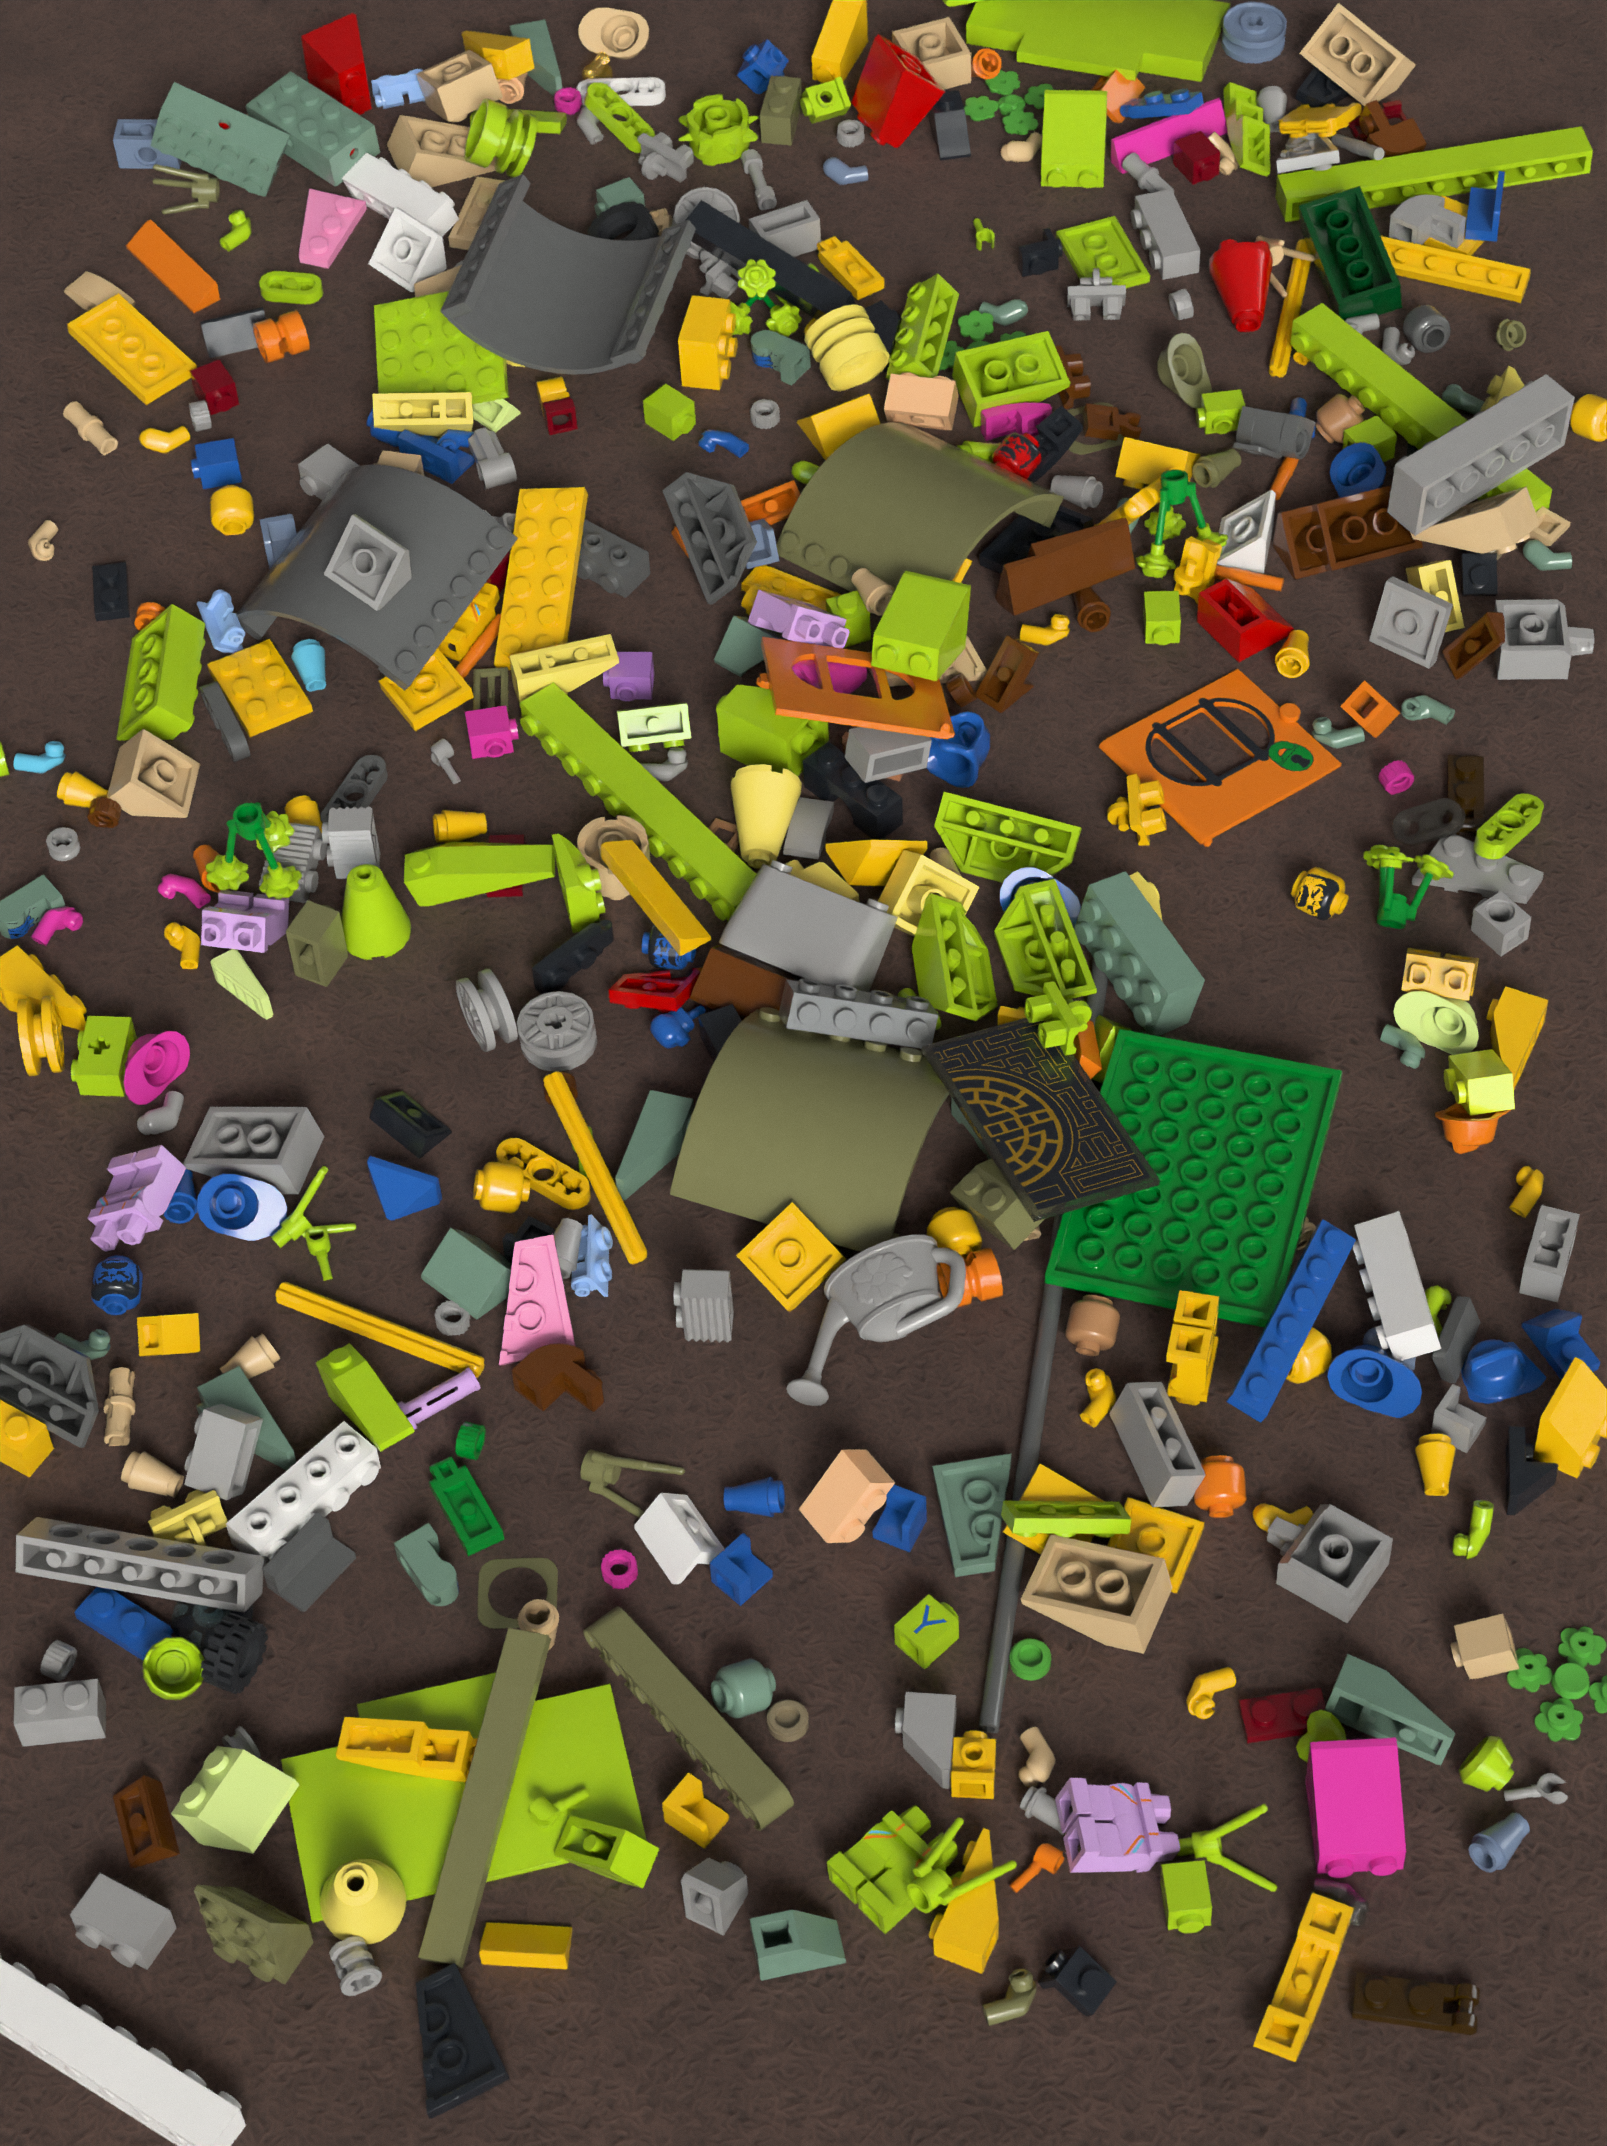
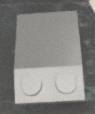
[183,1107,324,1194]

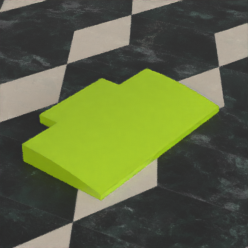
[966,0,1230,82]
[281,1673,647,1923]

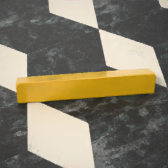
[601,840,711,956]

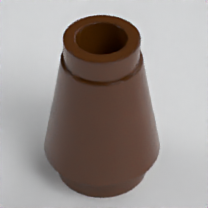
[1074,586,1111,632]

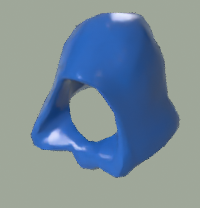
[926,711,991,788]

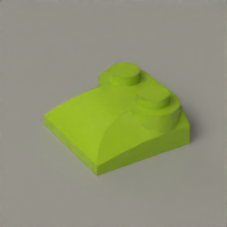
[552,833,605,933]

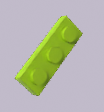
[1001,1501,1132,1538]

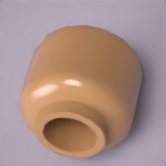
[1315,394,1365,444]
[1065,1295,1120,1356]

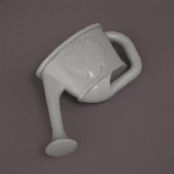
[786,1235,966,1406]

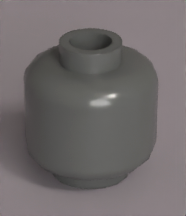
[1402,305,1451,353]

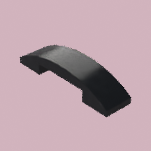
[1027,406,1083,483]

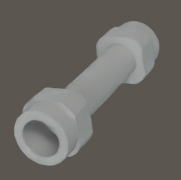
[741,149,777,210]

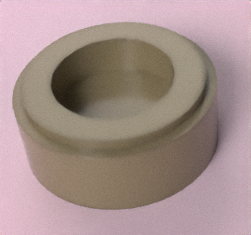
[767,1699,809,1742]

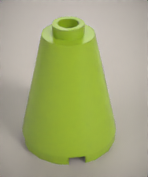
[341,864,411,960]

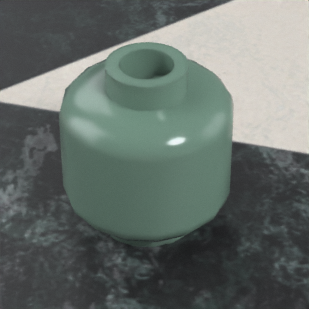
[711,1658,776,1719]

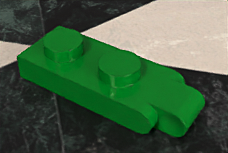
[428,1456,505,1556]

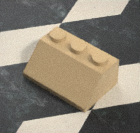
[1300,3,1416,106]

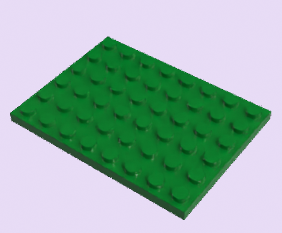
[1045,1029,1342,1327]

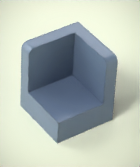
[260,514,297,569]
[746,519,779,569]

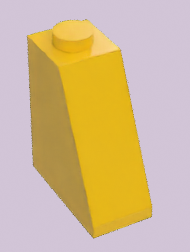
[812,0,868,83]

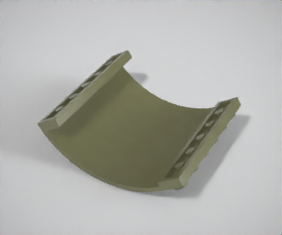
[776,422,1064,592]
[670,1007,958,1252]

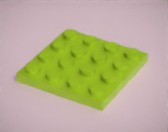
[374,291,509,405]

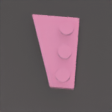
[299,189,367,269]
[499,1235,576,1366]

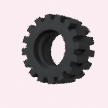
[201,1613,268,1694]

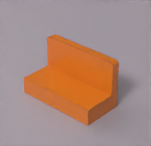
[1090,69,1145,123]

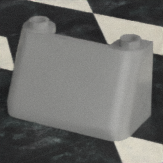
[719,860,898,992]

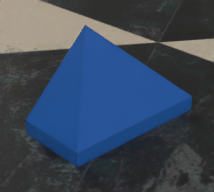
[367,1156,442,1220]

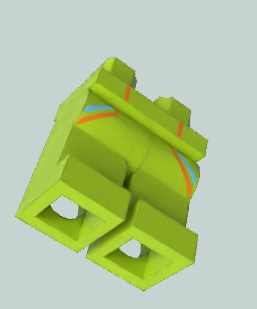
[827,1805,958,1934]

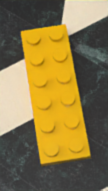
[494,487,588,670]

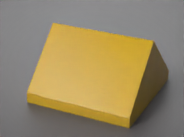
[797,394,881,461]
[826,840,927,886]

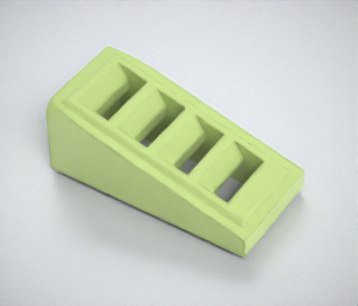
[211,949,274,1020]

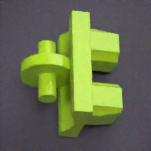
[1024,981,1092,1056]

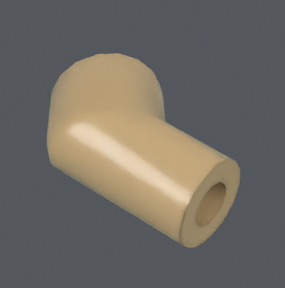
[1208,131,1239,175]
[1001,132,1042,162]
[28,520,58,562]
[1019,1727,1055,1788]

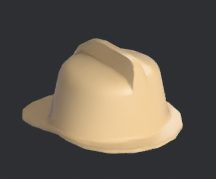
[579,8,649,59]

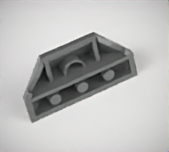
[662,472,757,605]
[0,1324,99,1448]

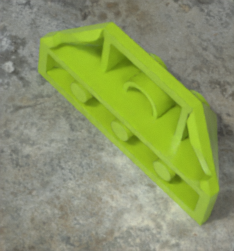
[934,792,1082,883]
[994,879,1097,1000]
[911,893,998,1021]

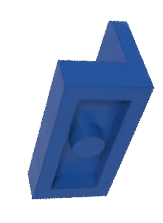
[1465,171,1505,242]
[397,429,475,484]

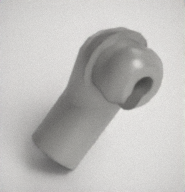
[577,106,603,145]
[1345,313,1380,335]
[1382,327,1415,365]
[640,747,688,781]
[137,1091,184,1135]

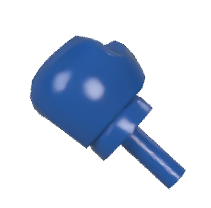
[650,1005,705,1049]

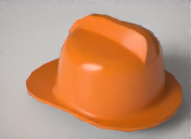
[1435,1103,1510,1154]

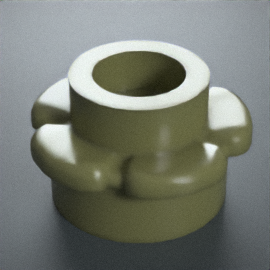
[1496,319,1526,351]

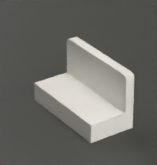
[634,1493,724,1584]

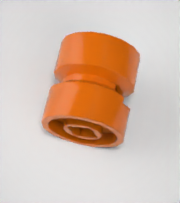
[253,310,310,364]
[937,1247,1003,1308]

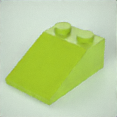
[952,331,1070,428]

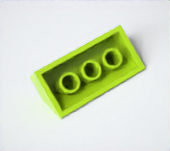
[116,604,205,740]

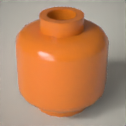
[1194,1455,1247,1518]

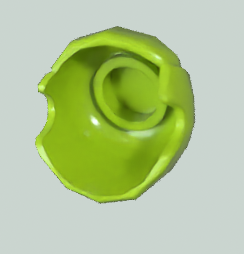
[142,1637,204,1700]

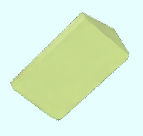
[472,399,522,432]

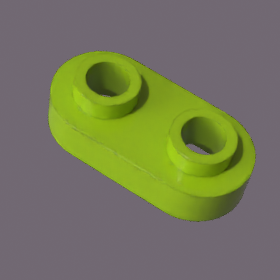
[259,271,323,304]

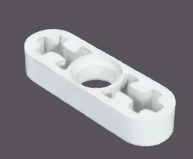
[577,77,666,106]

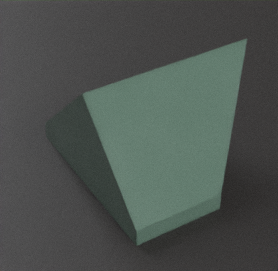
[714,615,786,677]

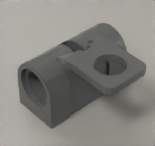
[1233,406,1316,459]

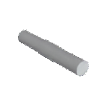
[1331,134,1385,160]

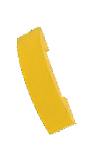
[1254,1893,1354,2062]

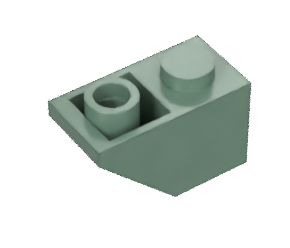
[750,1910,846,1981]

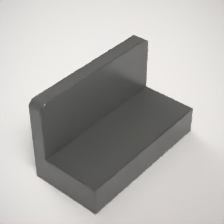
[263,1513,356,1612]

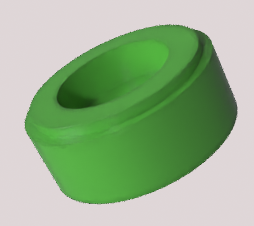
[1010,1638,1051,1681]

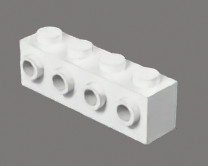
[342,153,459,237]
[1353,1211,1441,1362]
[226,1421,381,1568]

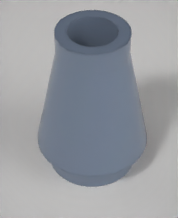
[1469,1813,1530,1872]

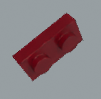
[1238,1688,1326,1743]

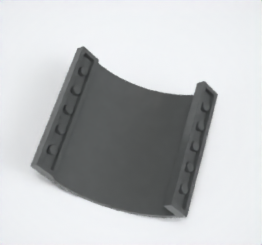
[440,174,696,375]
[236,464,518,691]

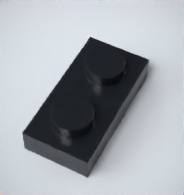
[92,562,130,622]

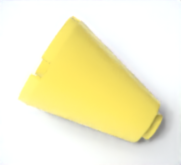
[730,764,802,869]
[320,1859,407,1945]

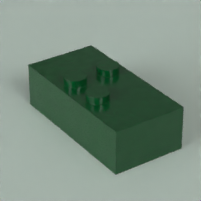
[1298,186,1402,321]

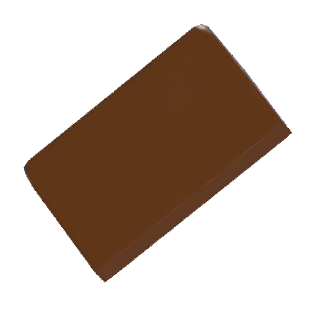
[1442,612,1505,680]
[113,1775,180,1869]

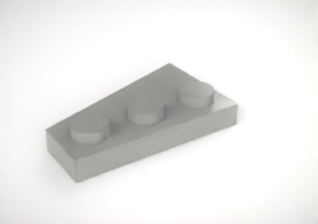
[1276,133,1340,173]
[1412,830,1544,904]

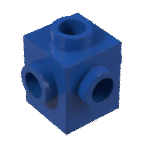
[737,39,788,95]

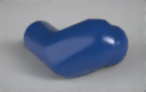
[698,429,749,458]

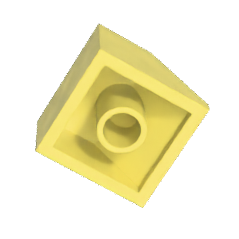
[878,850,979,937]

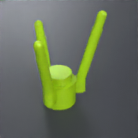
[907,1817,1017,1913]

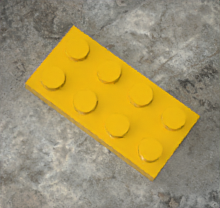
[67,293,197,405]

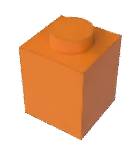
[1340,680,1400,738]

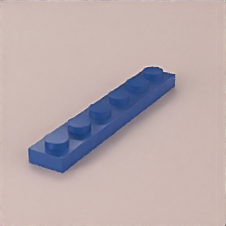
[1226,1219,1356,1423]

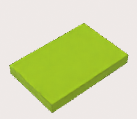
[1056,216,1150,288]

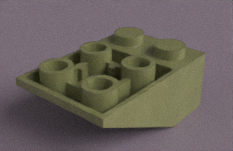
[194,1885,314,1984]

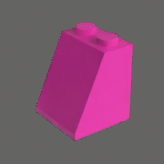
[1305,1738,1406,1878]

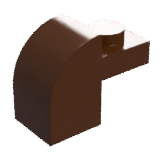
[1359,100,1427,160]
[511,1343,604,1413]

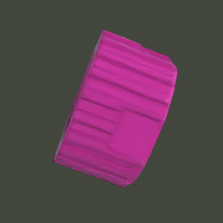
[554,87,582,115]
[1378,760,1414,795]
[601,1549,638,1589]

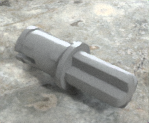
[1122,153,1174,193]

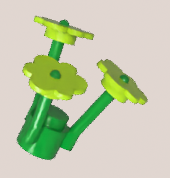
[1363,845,1454,929]

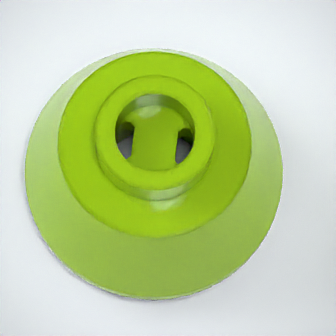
[1459,1736,1514,1792]

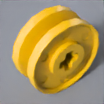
[17,995,65,1076]

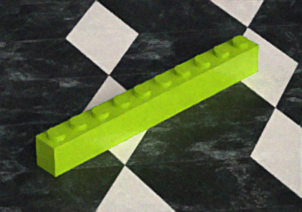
[1276,126,1593,222]
[1290,303,1552,512]
[520,682,756,921]

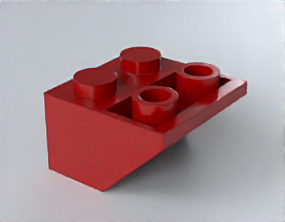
[1197,578,1294,663]

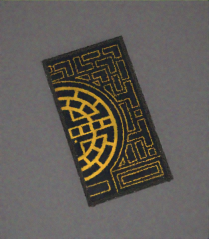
[922,1018,1160,1222]

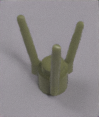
[153,164,220,214]
[581,1449,685,1518]

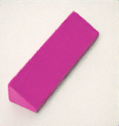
[1111,98,1228,174]

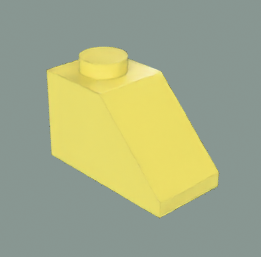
[1406,560,1464,632]

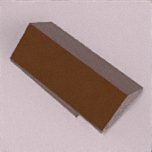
[1273,485,1423,580]
[995,517,1135,616]
[690,944,805,1021]

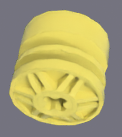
[804,304,890,391]

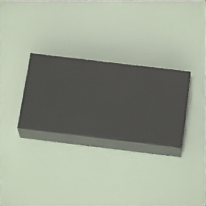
[1431,1296,1481,1383]

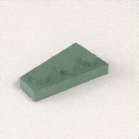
[932,1453,1012,1577]

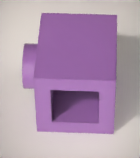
[603,652,655,701]

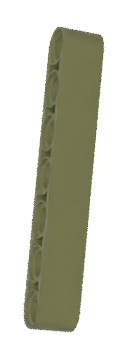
[583,1606,794,1831]

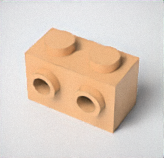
[884,373,959,431]
[799,1449,895,1543]

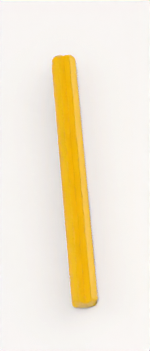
[1269,239,1311,377]
[543,1071,648,1264]
[275,1282,485,1378]

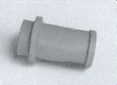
[1020,1786,1073,1835]

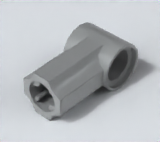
[468,427,517,490]

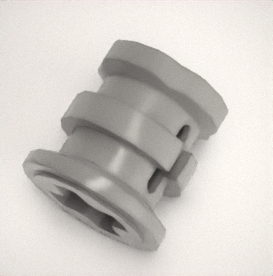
[329,1936,382,1996]

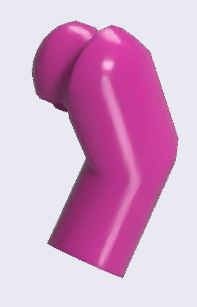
[157,873,211,909]
[31,906,83,946]

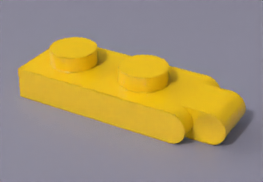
[817,236,884,300]

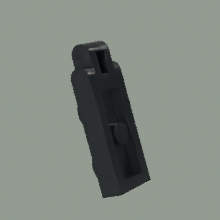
[532,920,614,994]

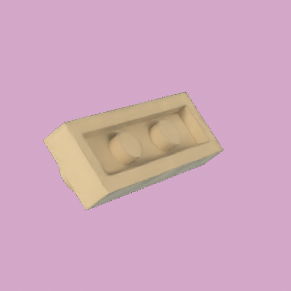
[448,177,504,250]

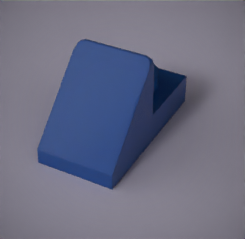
[1521,1309,1600,1380]

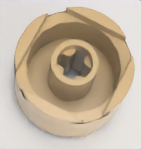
[577,815,651,900]

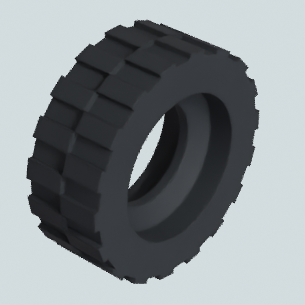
[587,202,659,241]

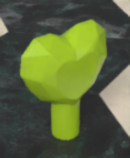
[1296,1709,1347,1763]

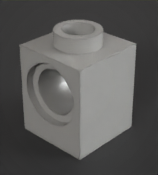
[1471,891,1531,956]

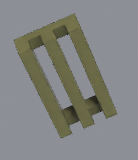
[473,667,509,718]

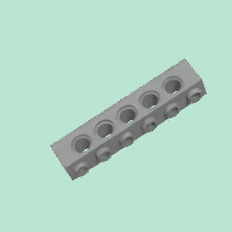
[16,1517,264,1613]

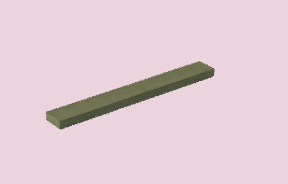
[418,1628,551,1969]

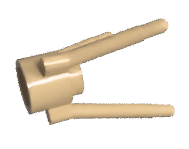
[1255,236,1315,297]

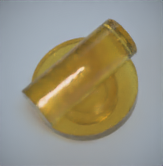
[582,52,613,80]

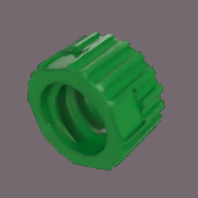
[455,1421,486,1460]

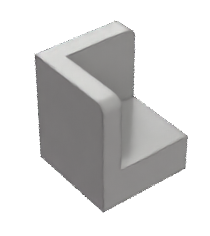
[1431,1384,1487,1453]

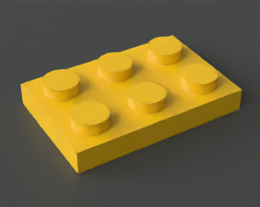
[207,639,313,737]

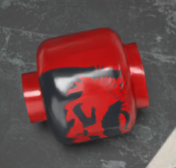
[992,433,1042,479]

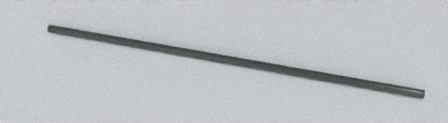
[978,958,1108,1733]

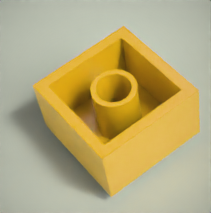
[678,295,738,390]

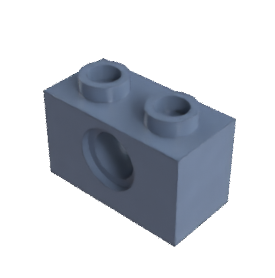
[113,119,182,169]

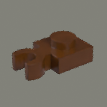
[1083,403,1142,441]

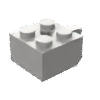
[1494,599,1594,680]
[1267,1504,1393,1623]

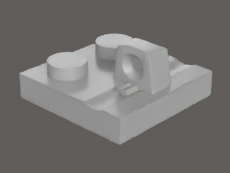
[1369,576,1453,669]

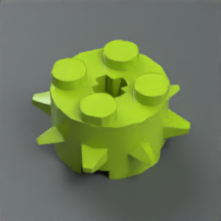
[678,94,759,166]

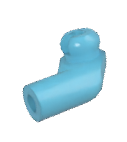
[13,741,66,774]

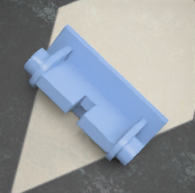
[371,69,425,109]
[196,589,245,653]
[571,1214,613,1297]

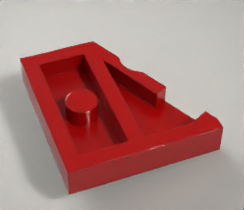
[608,968,702,1013]

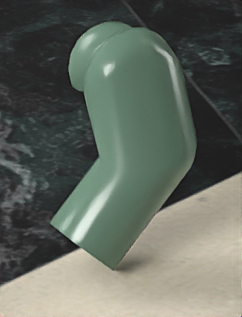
[979,299,1028,326]
[1442,384,1485,415]
[1312,717,1365,749]

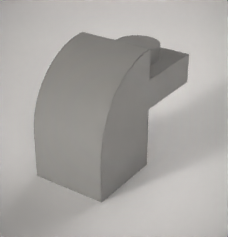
[1389,195,1466,249]

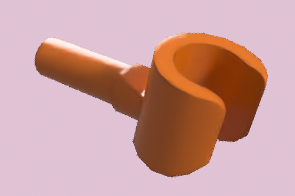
[1009,1843,1064,1893]

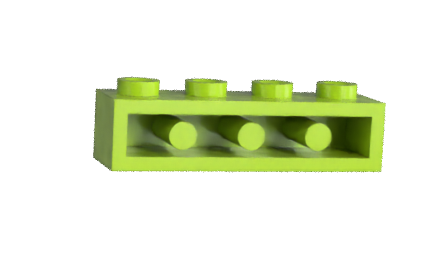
[886,274,959,381]

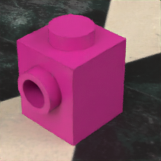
[465,705,519,759]

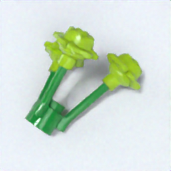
[1135,470,1228,578]
[205,802,302,899]

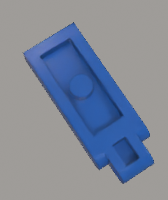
[1120,89,1204,119]
[74,1587,174,1661]

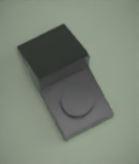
[1505,1426,1559,1515]

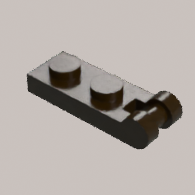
[1447,755,1485,836]
[1352,1972,1480,2035]

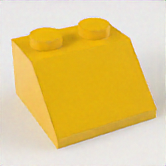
[1115,437,1201,489]
[1533,1357,1607,1479]

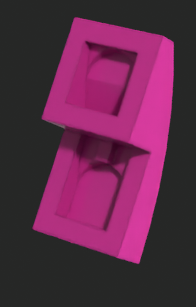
[981,403,1052,441]

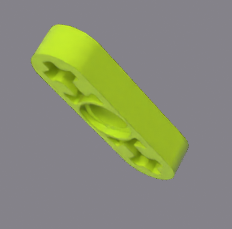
[584,82,655,153]
[1473,794,1544,860]

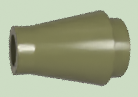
[1192,449,1241,488]

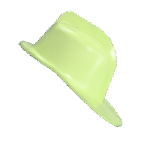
[1393,991,1479,1055]

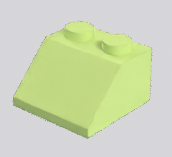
[171,1746,299,1853]

